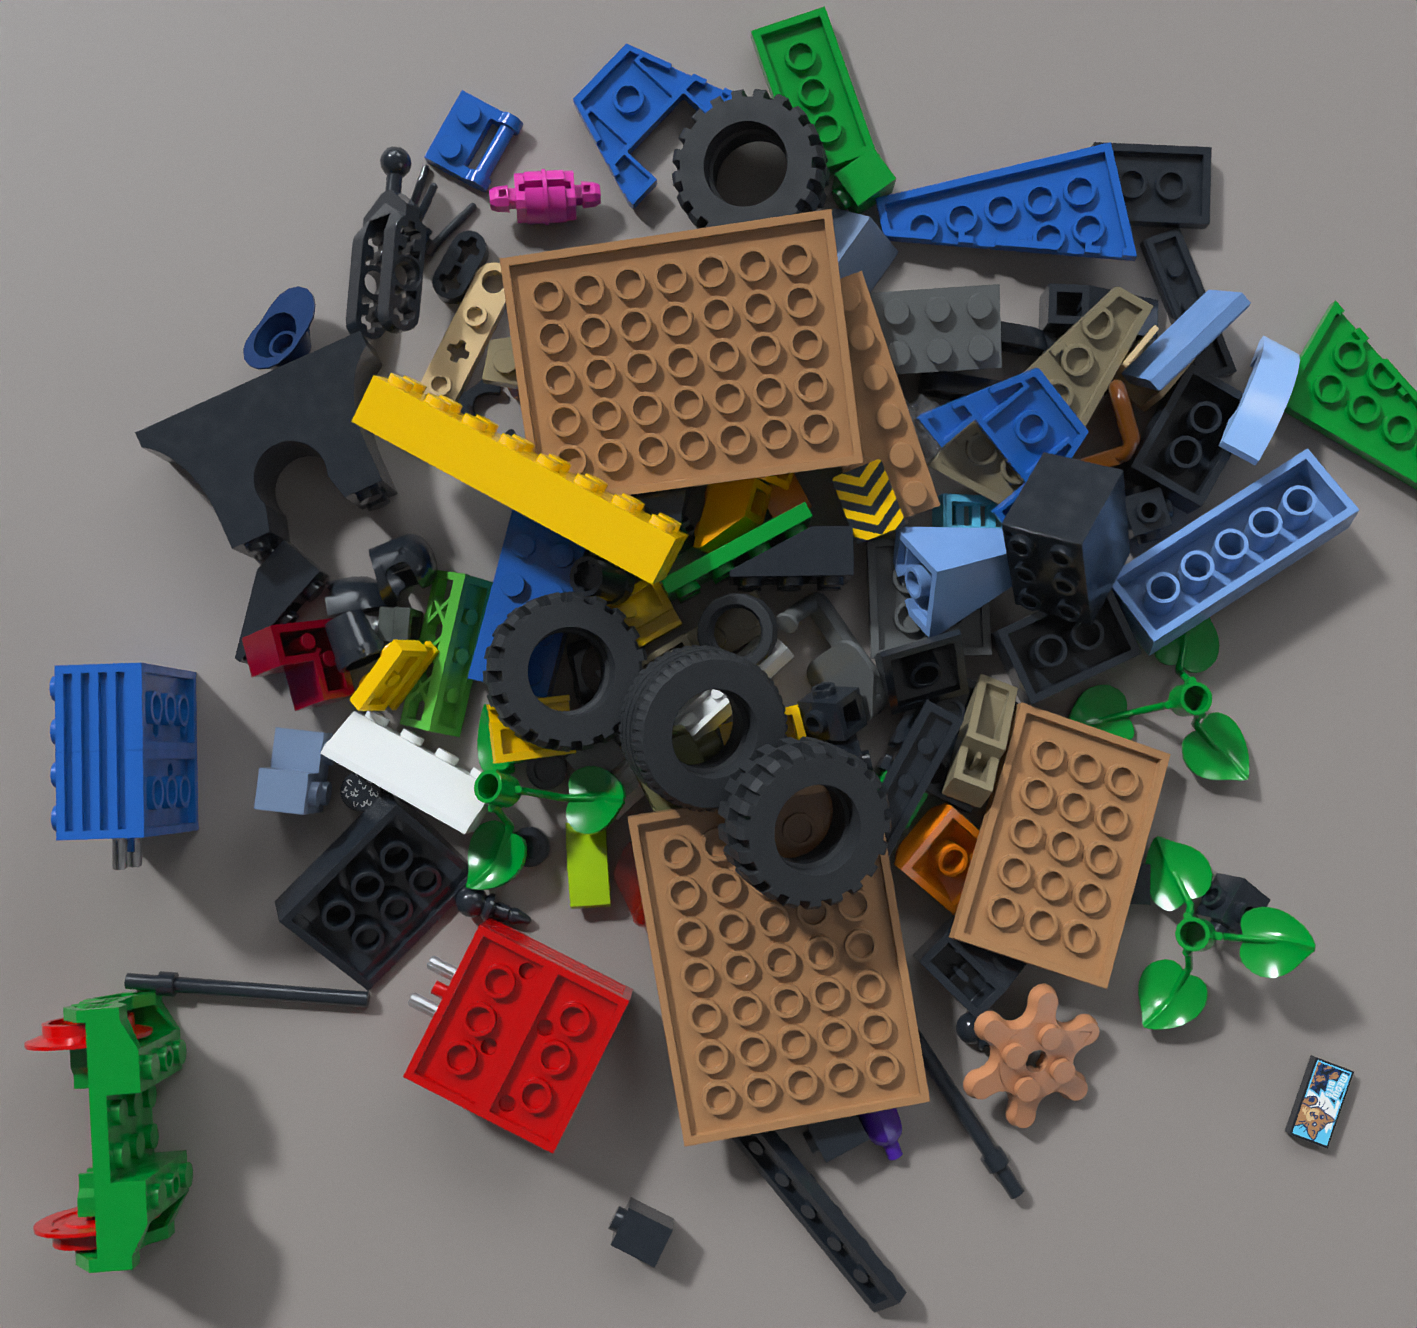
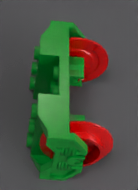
[24,991,193,1273]

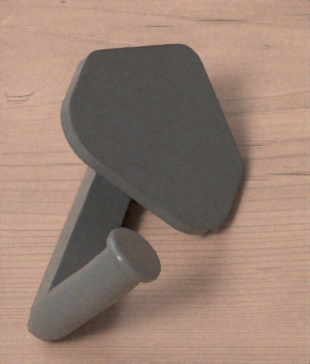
[776,592,887,721]

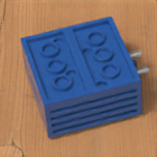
[49,662,199,870]

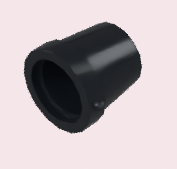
[570,555,636,606]
[324,609,385,673]

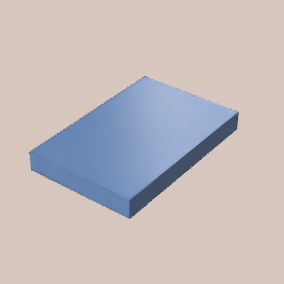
[1121,290,1251,391]

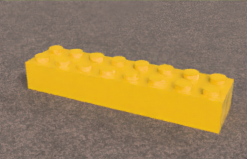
[351,373,688,584]

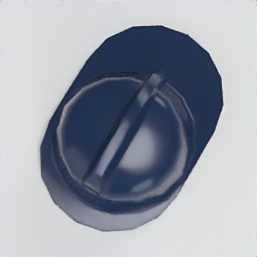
[243,286,316,370]

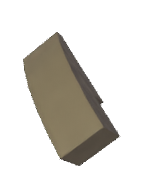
[942,674,1018,808]

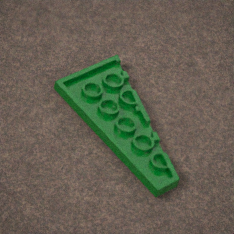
[1284,300,1417,490]

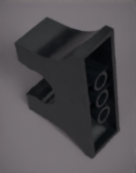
[135,331,398,561]

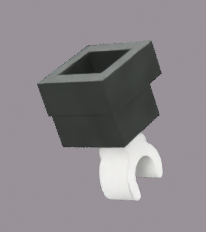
[365,607,423,643]

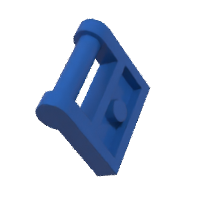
[424,90,524,192]

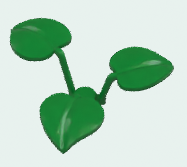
[1068,617,1249,781]
[466,704,626,890]
[1138,836,1316,1030]

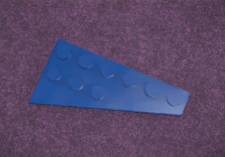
[876,142,1137,261]

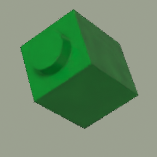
[831,147,896,214]

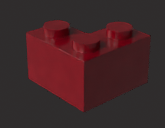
[242,618,355,711]

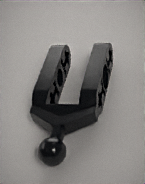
[346,146,426,341]
[918,321,1113,401]

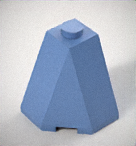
[893,527,1012,637]

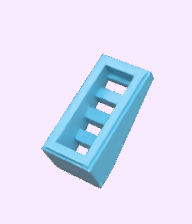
[932,493,1002,528]

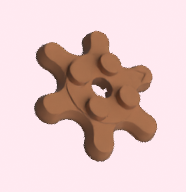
[963,983,1100,1128]

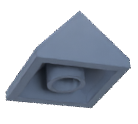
[832,208,898,293]

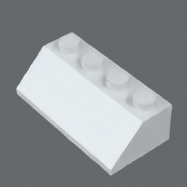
[320,711,489,834]

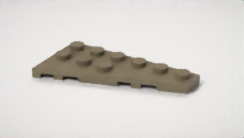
[927,286,1153,505]

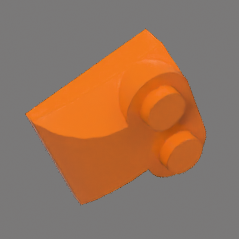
[894,802,980,915]

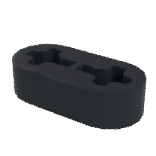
[432,230,489,304]

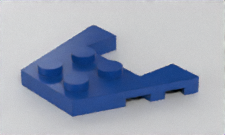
[573,43,732,210]
[916,368,1089,524]

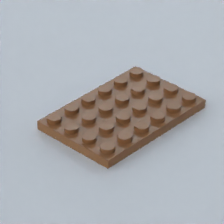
[949,702,1171,989]

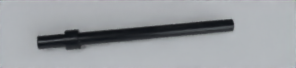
[124,971,370,1008]
[918,1028,1024,1199]

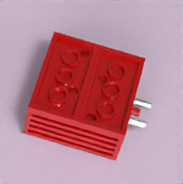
[403,917,633,1154]

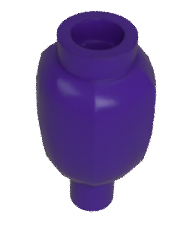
[858,1108,903,1160]

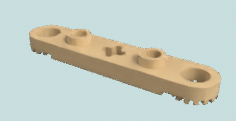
[421,263,506,402]

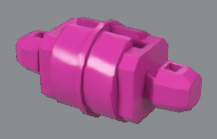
[489,168,601,225]

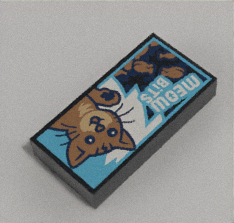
[1285,1055,1354,1149]

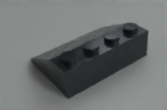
[274,790,468,991]

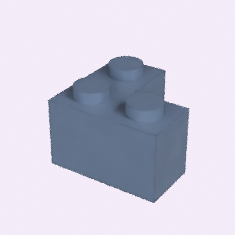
[254,727,335,815]

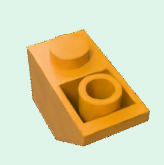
[693,478,773,554]

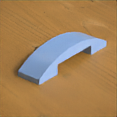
[1219,336,1300,465]

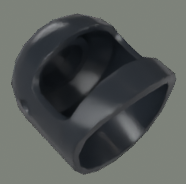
[368,534,438,606]

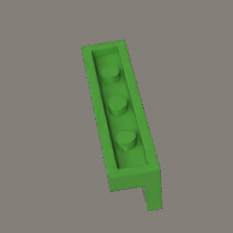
[400,570,493,737]

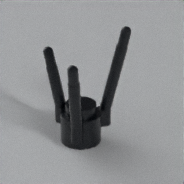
[401,165,477,258]

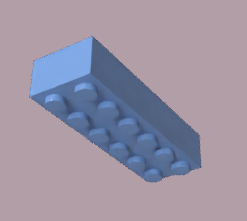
[1111,448,1359,656]

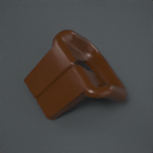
[1077,380,1141,467]

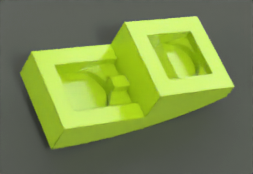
[565,823,611,909]

